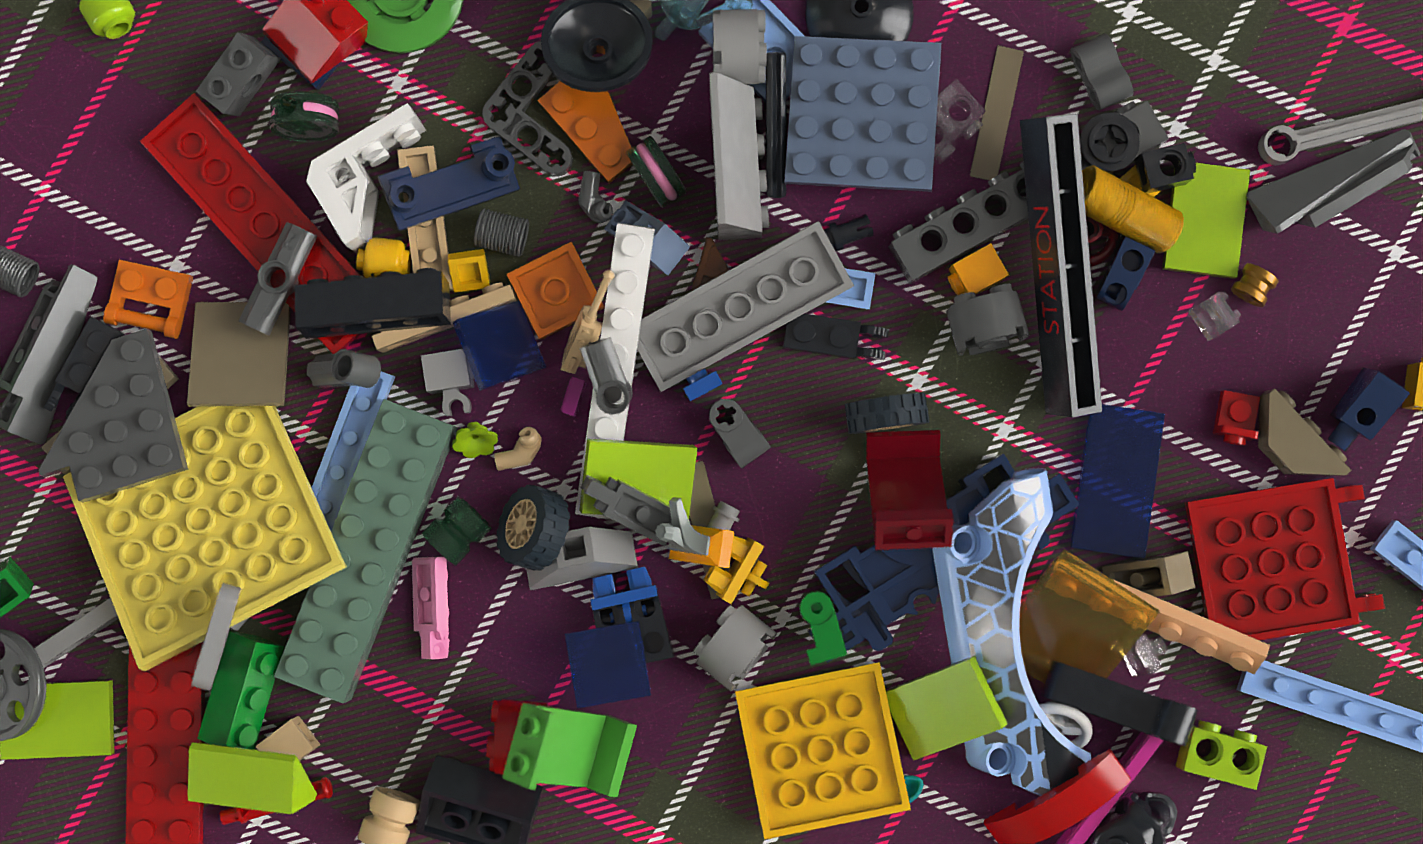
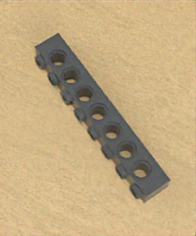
[888,101,1169,285]

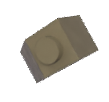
[1102,551,1195,597]

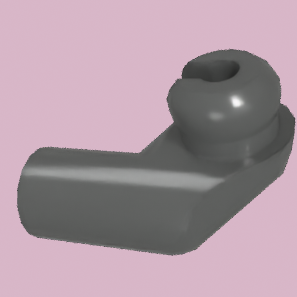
[578,171,613,223]

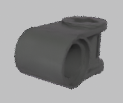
[709,399,771,469]

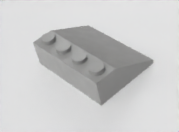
[710,73,769,240]

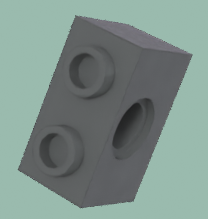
[196,32,281,116]

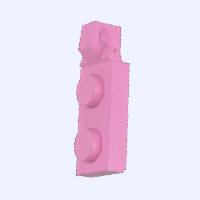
[412,557,450,659]

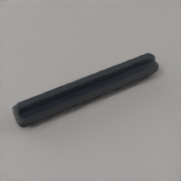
[766,52,786,198]

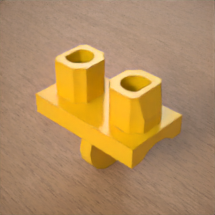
[703,535,769,604]

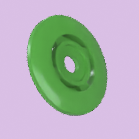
[347,0,464,53]

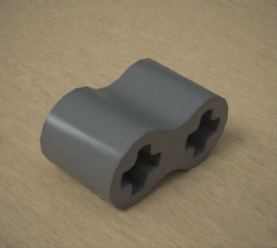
[1071,33,1133,111]

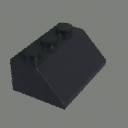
[416,755,543,844]

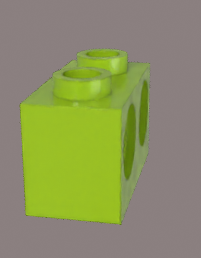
[1176,720,1267,790]

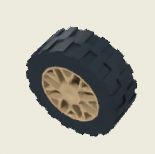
[845,393,929,434]
[496,484,570,571]

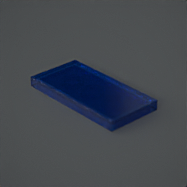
[1070,404,1165,559]

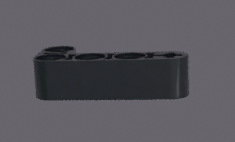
[1041,660,1198,747]

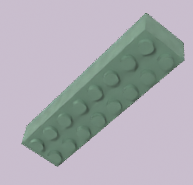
[274,399,458,703]

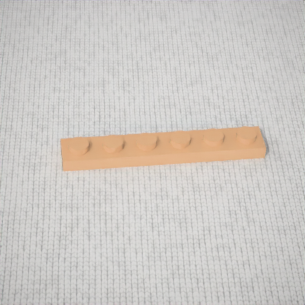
[1045,556,1270,674]

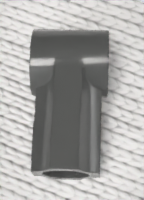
[580,337,633,415]
[307,349,381,388]

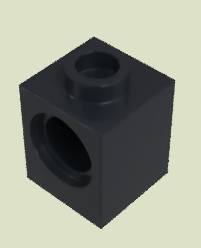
[1135,143,1196,194]

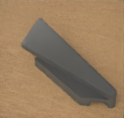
[1246,129,1420,234]
[0,264,98,444]

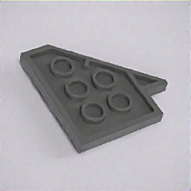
[39,328,188,503]

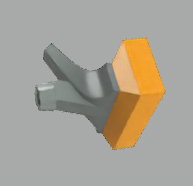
[655,497,734,568]

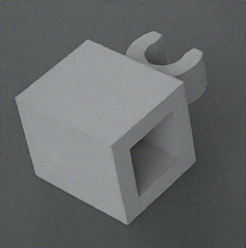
[421,349,479,416]

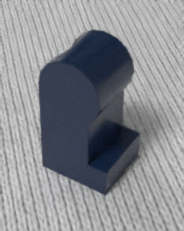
[1095,236,1155,311]

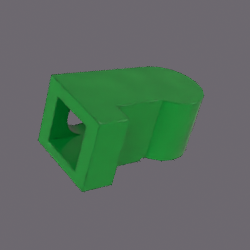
[799,592,847,665]

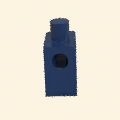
[1327,367,1410,452]

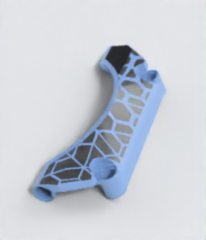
[932,468,1091,796]

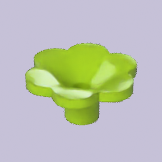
[452,422,498,458]

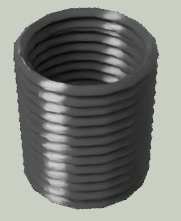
[474,208,529,257]
[0,245,40,298]

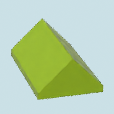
[188,742,317,814]

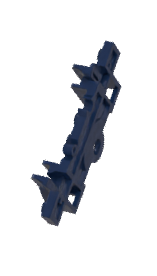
[807,454,1080,663]

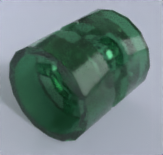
[422,496,492,565]

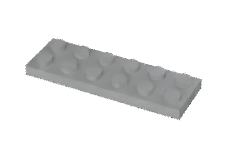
[637,221,854,392]

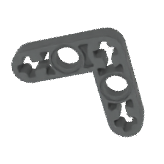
[482,41,573,177]

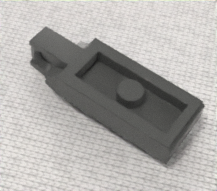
[580,475,672,546]

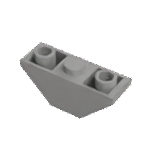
[527,527,638,590]

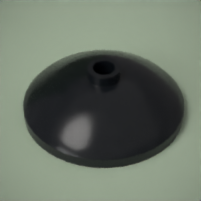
[541,0,653,92]
[805,0,914,41]

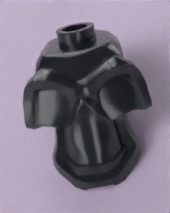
[1089,791,1177,844]

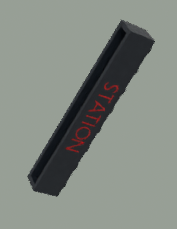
[1020,114,1102,418]

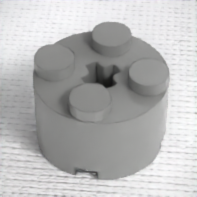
[712,9,767,84]
[693,605,777,691]

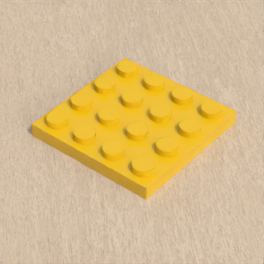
[735,662,911,839]

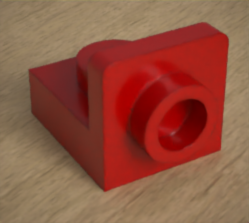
[1213,390,1260,446]

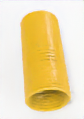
[1082,165,1184,253]

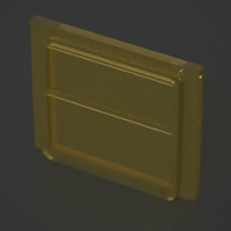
[1019,549,1159,684]

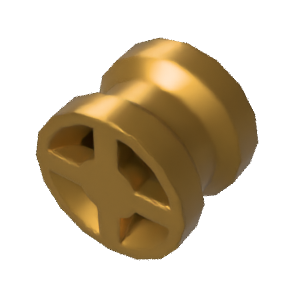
[1231,263,1278,307]

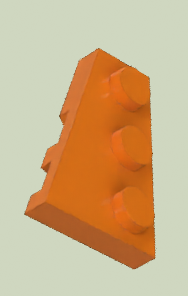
[537,56,636,184]

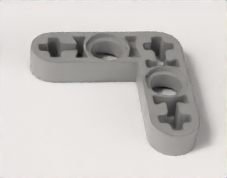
[191,583,241,691]

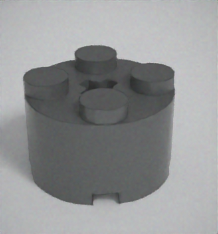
[946,284,1029,356]

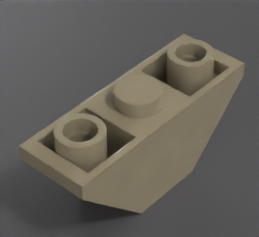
[1258,389,1352,476]

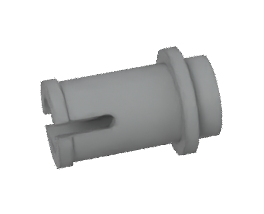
[707,501,740,531]

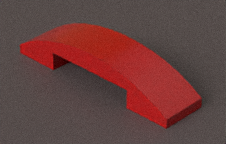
[984,749,1131,844]

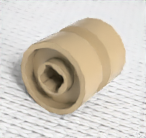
[357,787,421,844]

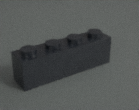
[295,268,451,339]

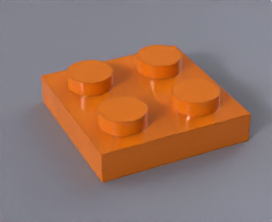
[506,241,605,340]

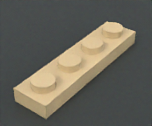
[397,145,454,291]
[372,282,519,353]

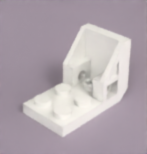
[306,103,426,254]

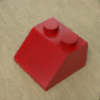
[263,0,368,84]

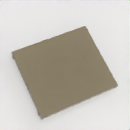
[187,302,291,407]

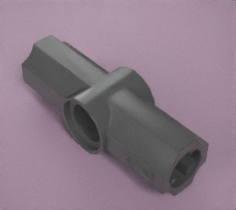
[239,222,317,336]

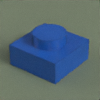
[683,368,723,402]

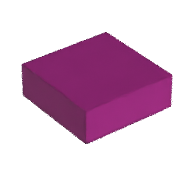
[560,377,587,418]

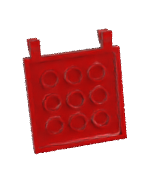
[1185,478,1385,640]

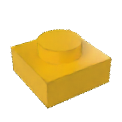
[448,249,490,293]

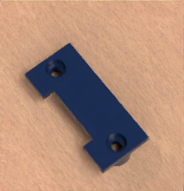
[378,136,520,232]

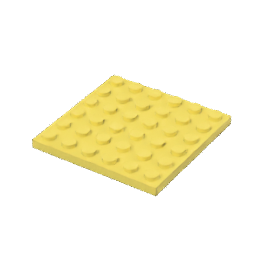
[63,406,346,671]

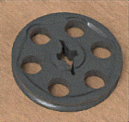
[0,629,46,741]

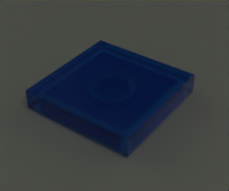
[453,300,546,391]
[565,621,652,708]

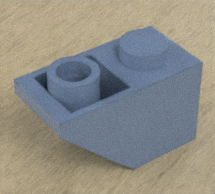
[604,201,690,275]

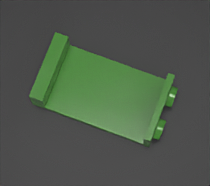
[502,703,637,797]

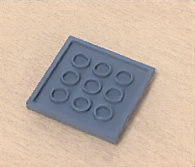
[785,36,942,192]

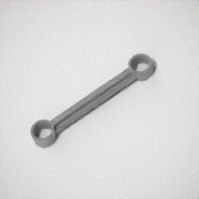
[1258,98,1423,165]

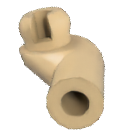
[494,427,541,471]

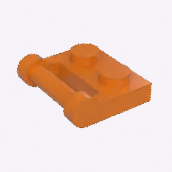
[103,260,193,339]

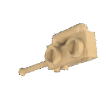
[561,270,614,374]

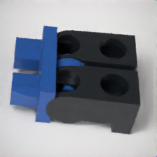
[590,567,675,673]

